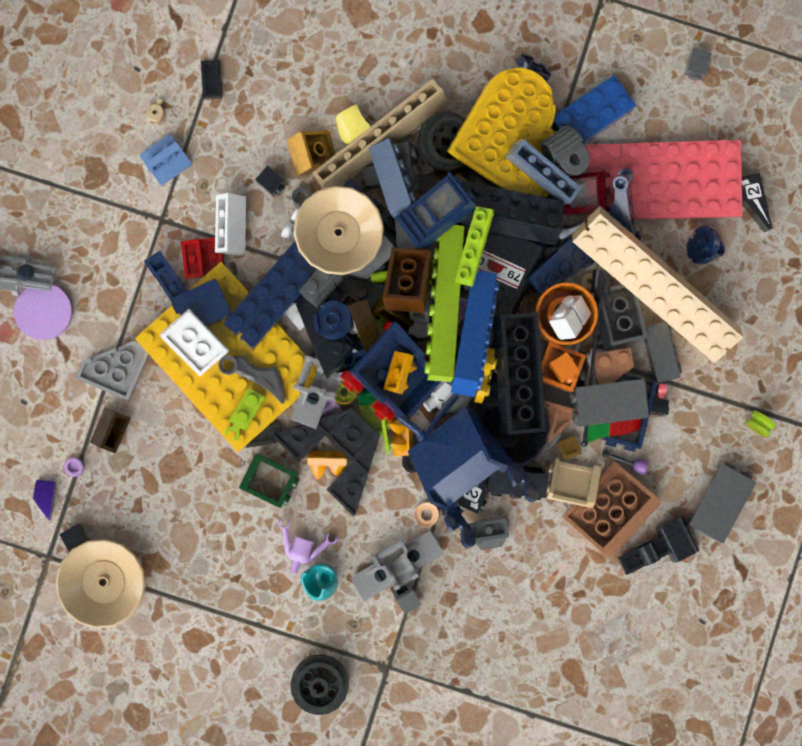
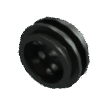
[417,112,466,171]
[290,654,349,715]

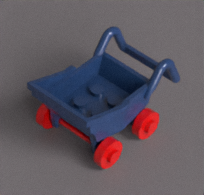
[340,321,461,441]

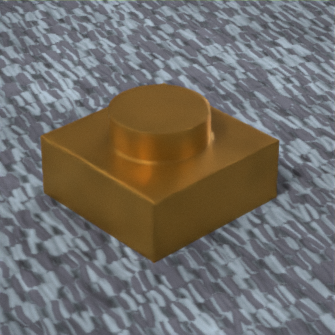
[557,436,582,460]

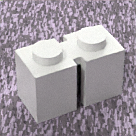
[549,295,591,340]

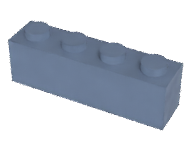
[369,138,417,218]
[505,139,582,204]

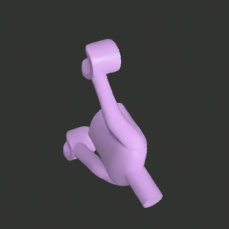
[278,517,337,574]

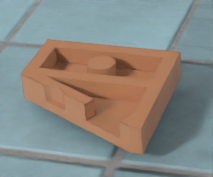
[594,348,634,384]
[544,400,574,443]

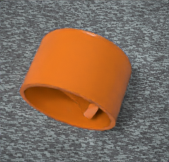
[532,283,598,347]

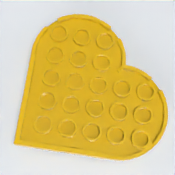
[447,68,555,197]

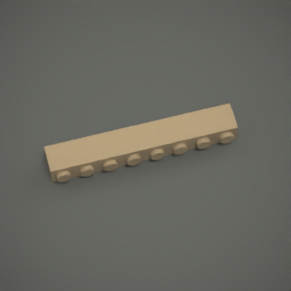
[312,79,448,189]

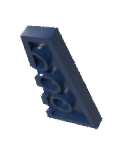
[527,236,596,293]

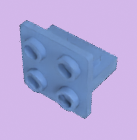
[140,134,192,186]

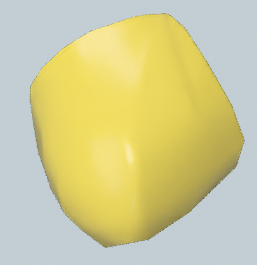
[335,105,371,145]

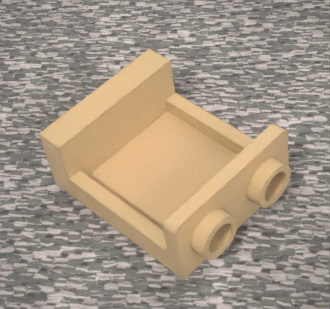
[547,458,601,508]

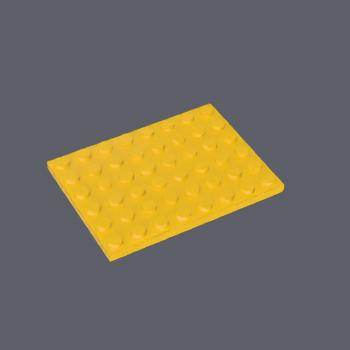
[135,262,317,453]

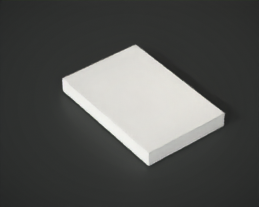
[160,309,229,376]

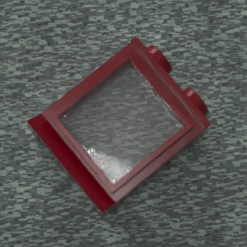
[563,170,611,216]

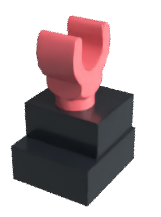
[650,383,669,417]

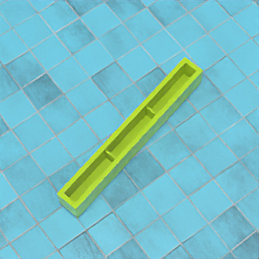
[424,225,464,382]

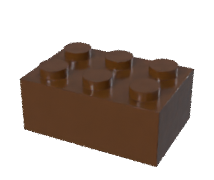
[383,247,433,313]

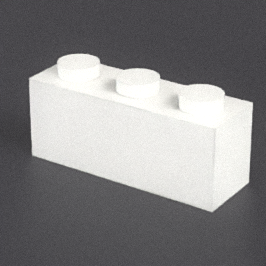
[215,193,247,255]

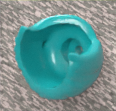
[300,563,338,601]

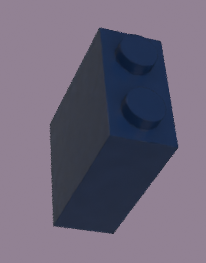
[172,278,232,327]

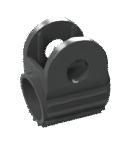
[540,125,590,177]

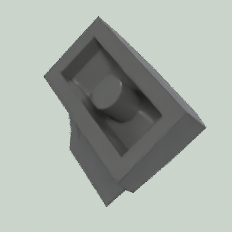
[468,517,509,550]

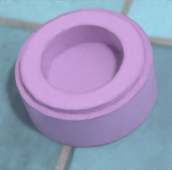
[64,457,85,477]

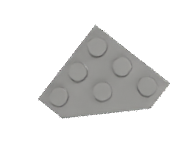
[75,341,149,401]

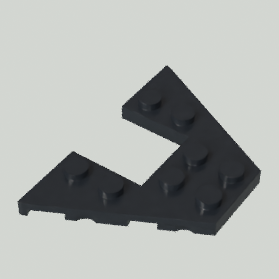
[295,278,385,379]
[271,408,381,516]

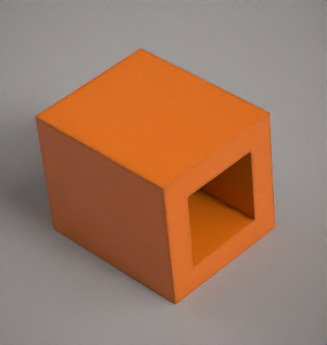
[548,352,580,384]

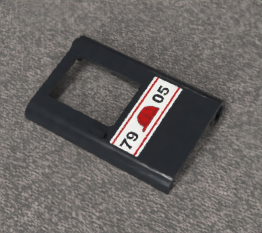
[426,232,545,354]

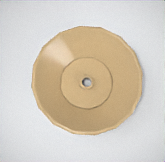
[294,186,384,275]
[56,539,145,628]

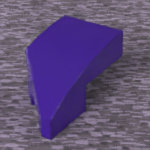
[33,480,57,520]

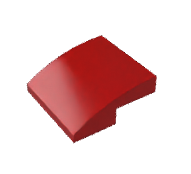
[180,237,225,279]

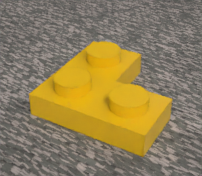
[474,348,497,404]

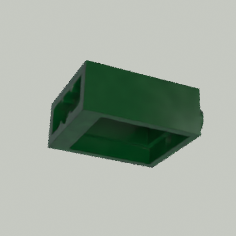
[239,453,300,508]

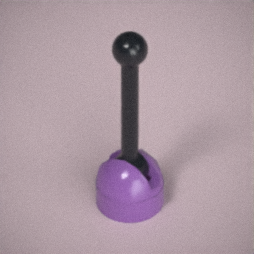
[602,450,649,476]

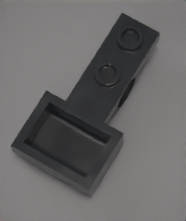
[617,515,700,575]

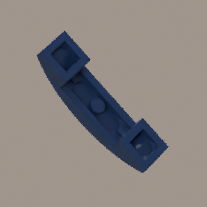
[144,251,187,304]

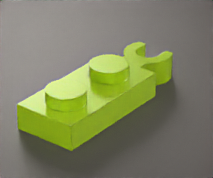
[225,388,266,441]

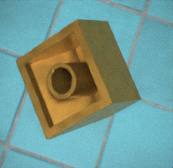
[286,130,335,176]

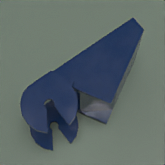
[407,405,539,548]

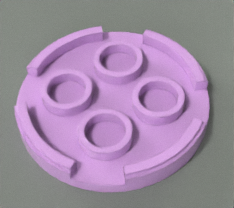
[14,284,73,340]

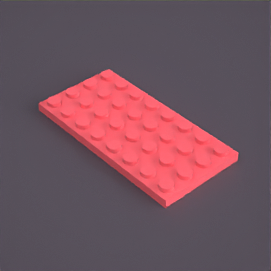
[586,140,742,220]

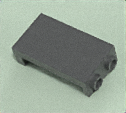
[569,379,649,427]
[686,462,756,544]

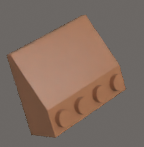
[562,461,661,560]

